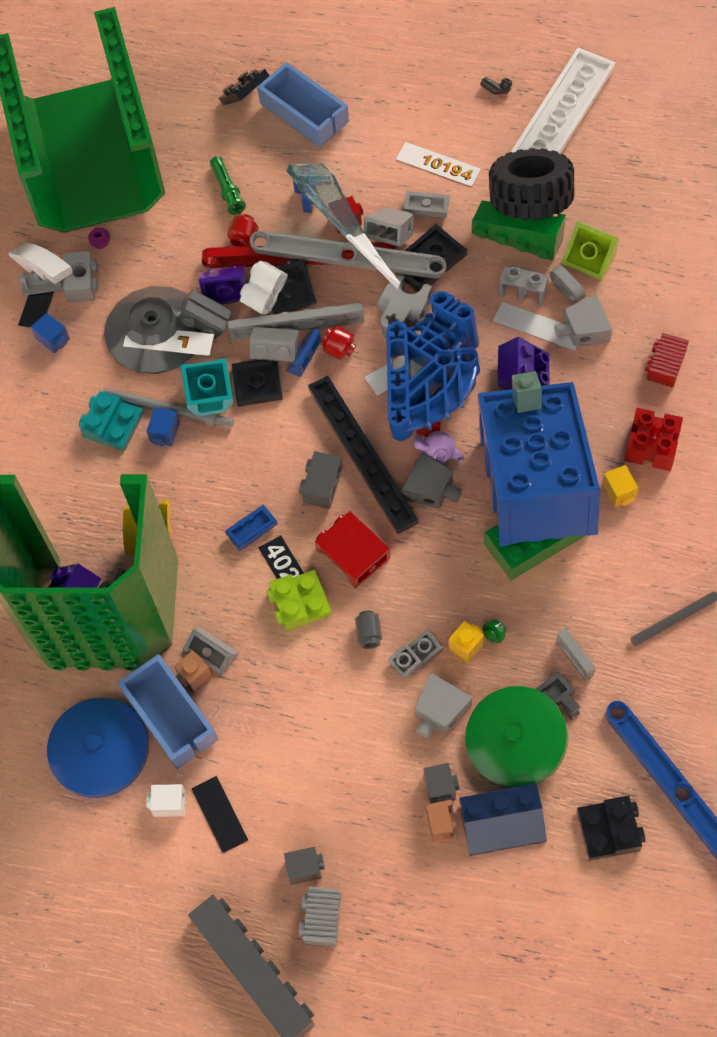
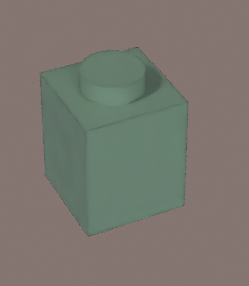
[512,371,542,413]

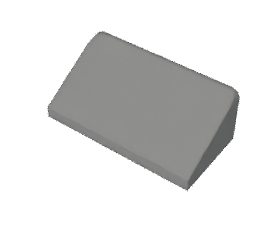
[182,627,239,676]

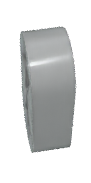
[549,265,585,304]

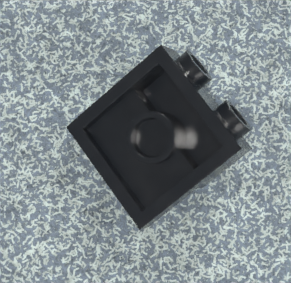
[272,259,317,315]
[577,795,646,861]

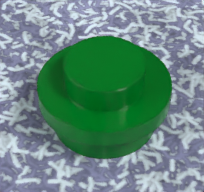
[482,619,506,643]

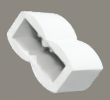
[240,261,288,315]

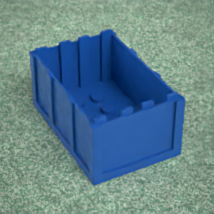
[478,382,600,546]

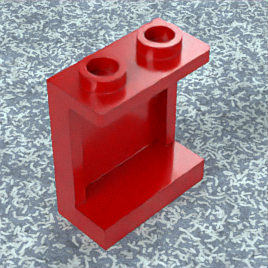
[315,511,390,589]

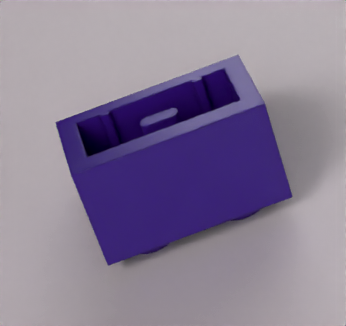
[497,336,550,390]
[48,563,102,588]

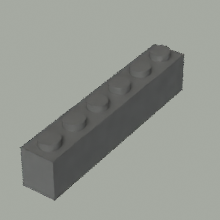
[188,895,315,1037]

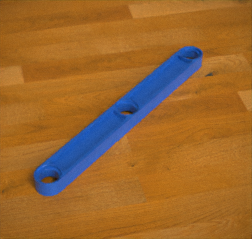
[605,701,717,860]

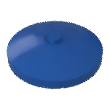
[47,698,149,798]

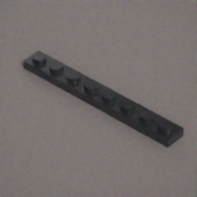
[308,376,418,534]

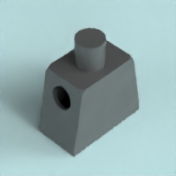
[402,453,462,508]

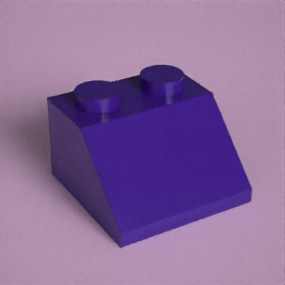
[199,266,247,305]

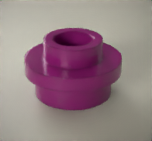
[88,228,110,249]

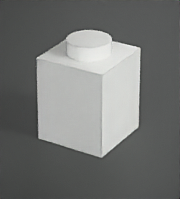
[146,784,186,817]

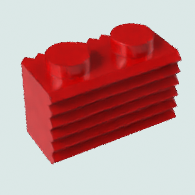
[645,332,689,388]

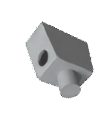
[364,208,414,247]
[554,295,613,346]
[415,673,472,739]

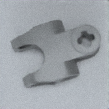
[377,274,433,339]

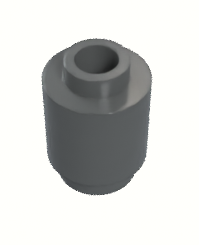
[355,610,382,649]

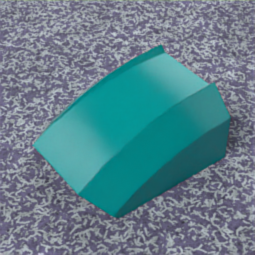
[180,358,233,416]

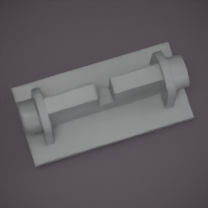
[19,273,64,295]

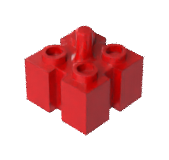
[624,407,683,471]

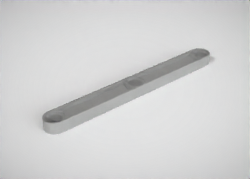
[250,231,446,279]

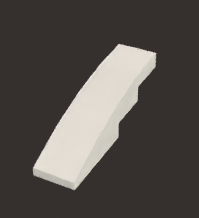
[8,242,73,284]

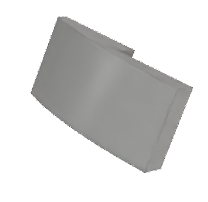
[388,630,444,679]

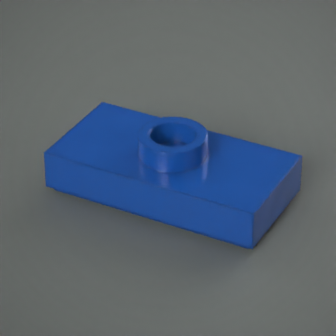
[225,504,278,551]

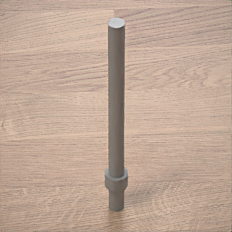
[103,388,234,428]

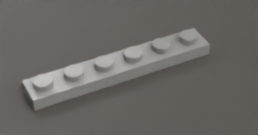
[228,303,364,340]

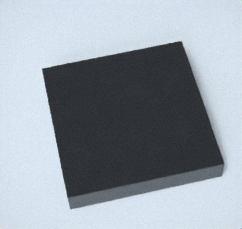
[231,359,283,407]

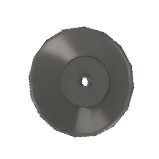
[104,286,202,374]

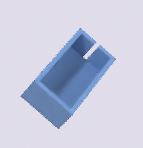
[257,62,349,147]
[117,654,219,769]

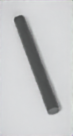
[630,591,717,646]

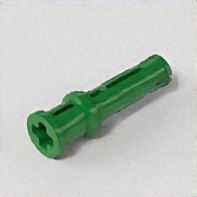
[210,156,246,215]

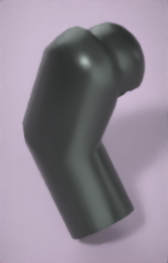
[480,77,513,95]

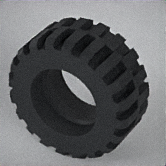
[489,148,575,220]

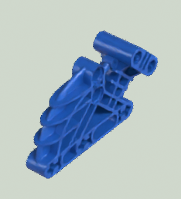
[386,291,480,441]

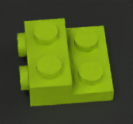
[266,570,332,632]

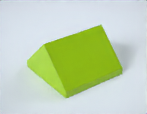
[561,221,619,280]

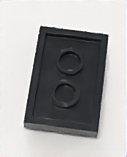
[395,224,467,292]

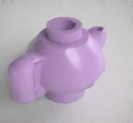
[413,431,464,464]

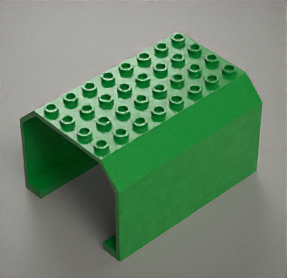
[0,7,166,233]
[0,474,178,671]

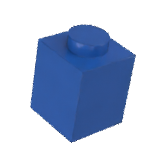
[31,313,70,353]
[147,407,180,446]

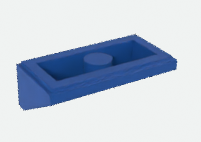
[286,329,321,377]

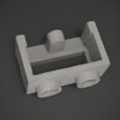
[499,266,549,307]

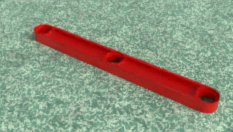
[201,242,397,268]

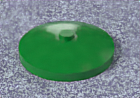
[465,686,568,788]

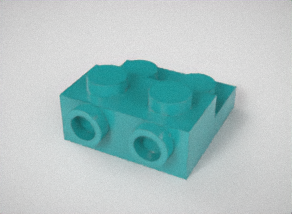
[79,390,144,451]

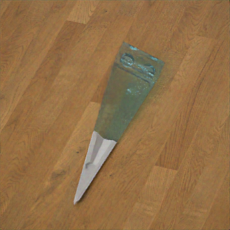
[286,163,400,289]

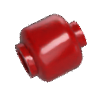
[227,214,259,247]
[321,326,356,360]

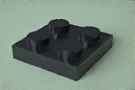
[218,69,270,105]

